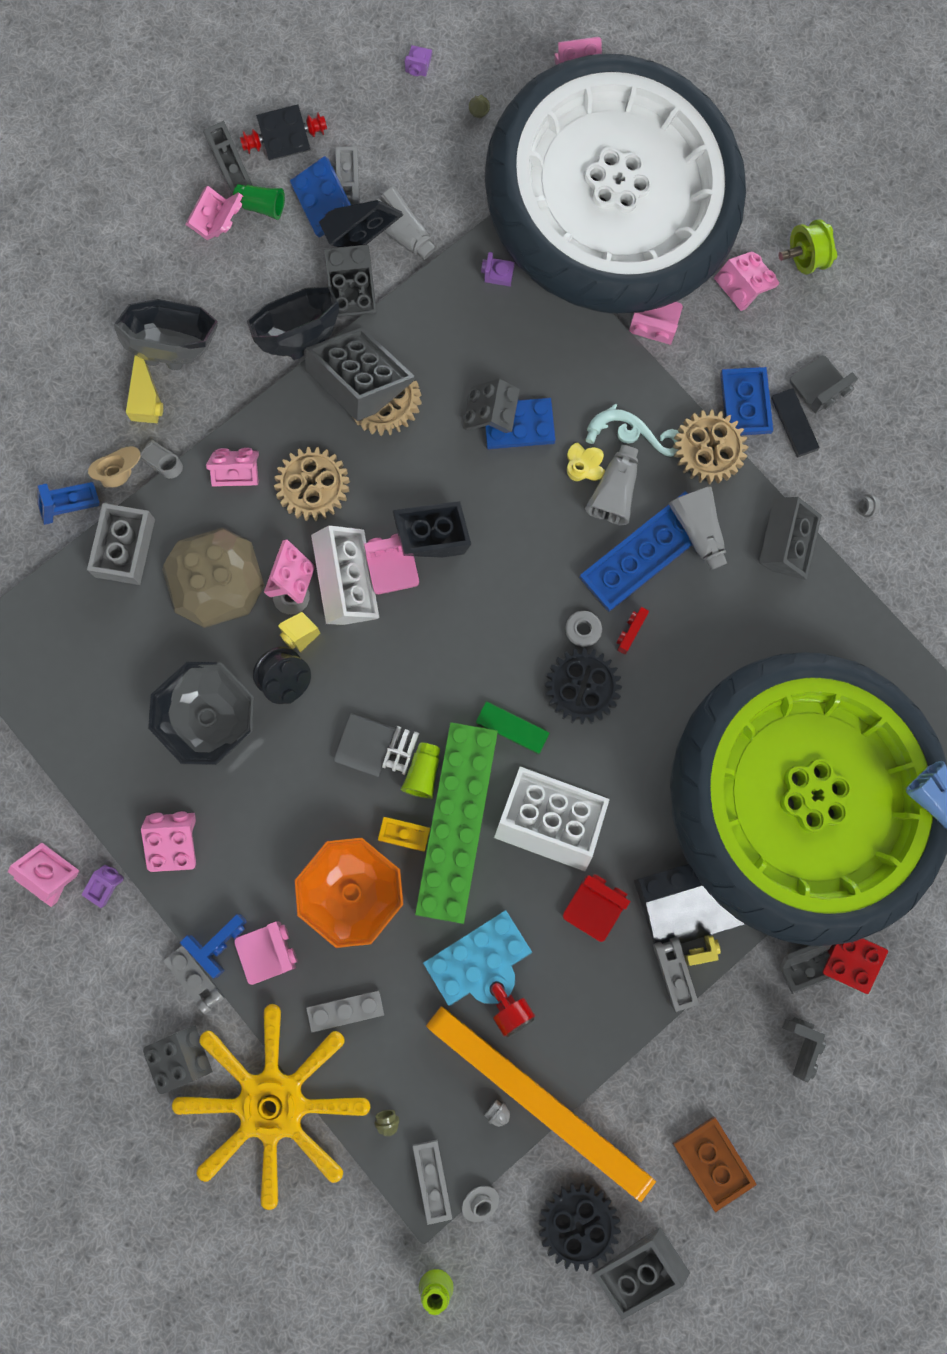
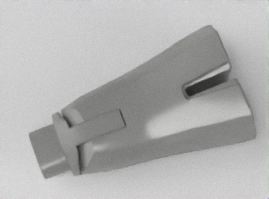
[376,187,436,260]
[585,445,638,526]
[669,487,727,570]

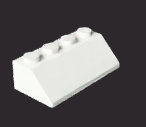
[311,526,379,625]

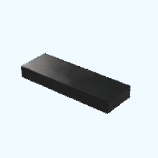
[771,388,820,458]

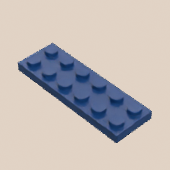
[579,491,693,612]

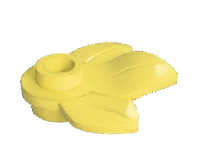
[567,443,605,481]

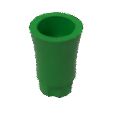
[233,184,285,220]

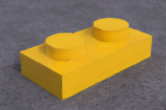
[378,817,431,852]

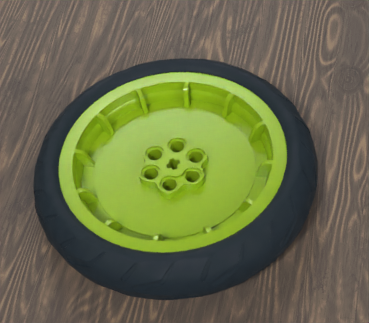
[670,652,947,946]

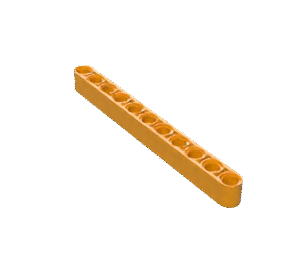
[426,1006,657,1202]

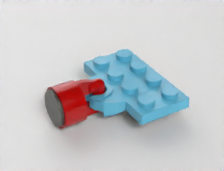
[423,910,535,1038]

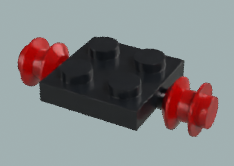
[240,104,327,161]

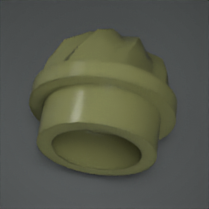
[469,95,490,118]
[374,1110,400,1136]

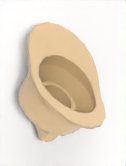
[88,446,141,488]

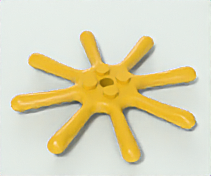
[172,1004,370,1210]

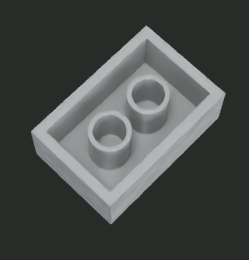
[87,503,155,585]

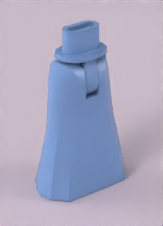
[906,761,947,830]

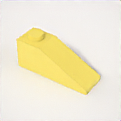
[126,355,163,423]

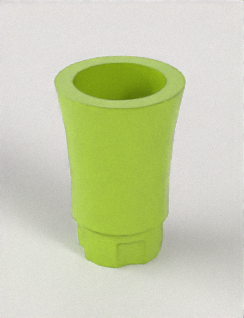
[401,743,440,799]
[419,1269,454,1315]

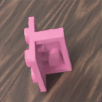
[555,37,602,65]
[206,448,259,486]
[264,540,315,604]

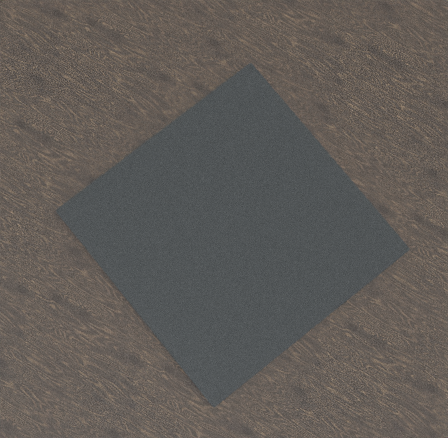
[0,215,947,1244]

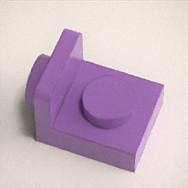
[405,45,432,77]
[481,252,515,286]
[82,865,124,908]

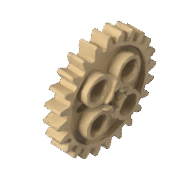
[352,381,422,436]
[673,410,748,484]
[274,447,350,521]

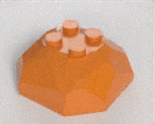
[295,838,403,948]

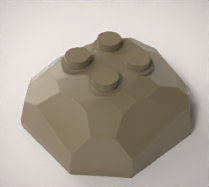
[162,528,265,628]

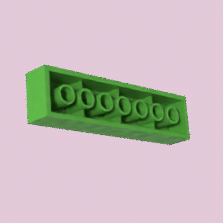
[415,722,498,924]

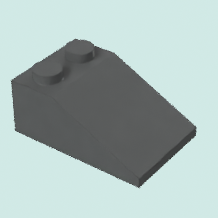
[593,1227,690,1320]

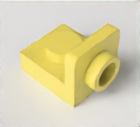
[684,935,721,966]

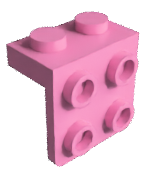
[185,186,243,240]
[714,252,779,311]
[629,302,683,345]
[364,533,419,595]
[141,811,196,872]
[235,921,297,985]

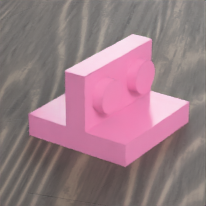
[8,843,79,907]

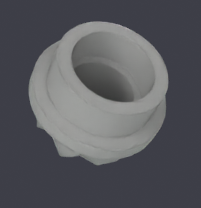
[856,495,881,518]
[484,1099,510,1127]

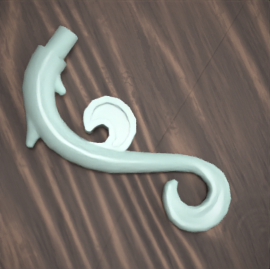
[586,404,679,457]

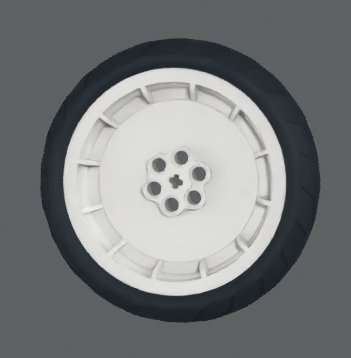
[484,54,746,313]

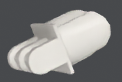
[382,726,419,775]

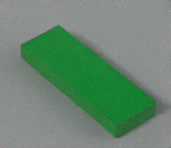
[476,701,550,755]

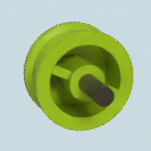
[778,219,837,275]

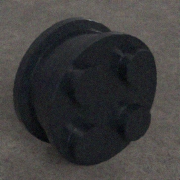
[253,647,311,704]

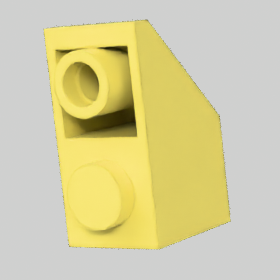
[278,612,321,652]

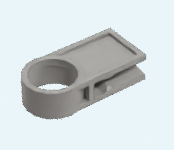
[140,440,183,479]

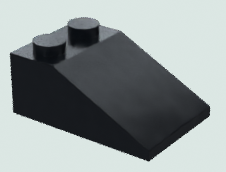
[319,200,403,248]
[393,501,471,558]

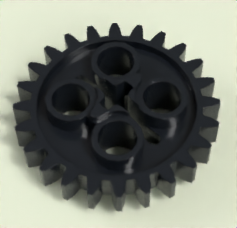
[545,648,622,725]
[538,1182,621,1272]

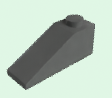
[203,121,253,194]

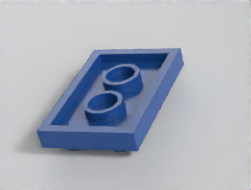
[290,156,351,237]
[720,367,773,436]
[485,398,555,449]

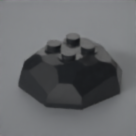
[247,287,340,360]

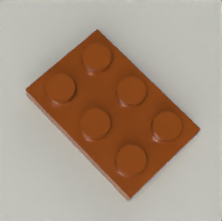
[672,1116,757,1212]

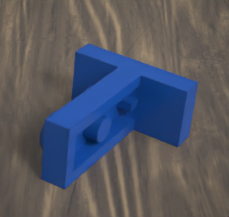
[37,482,100,525]
[180,914,247,978]

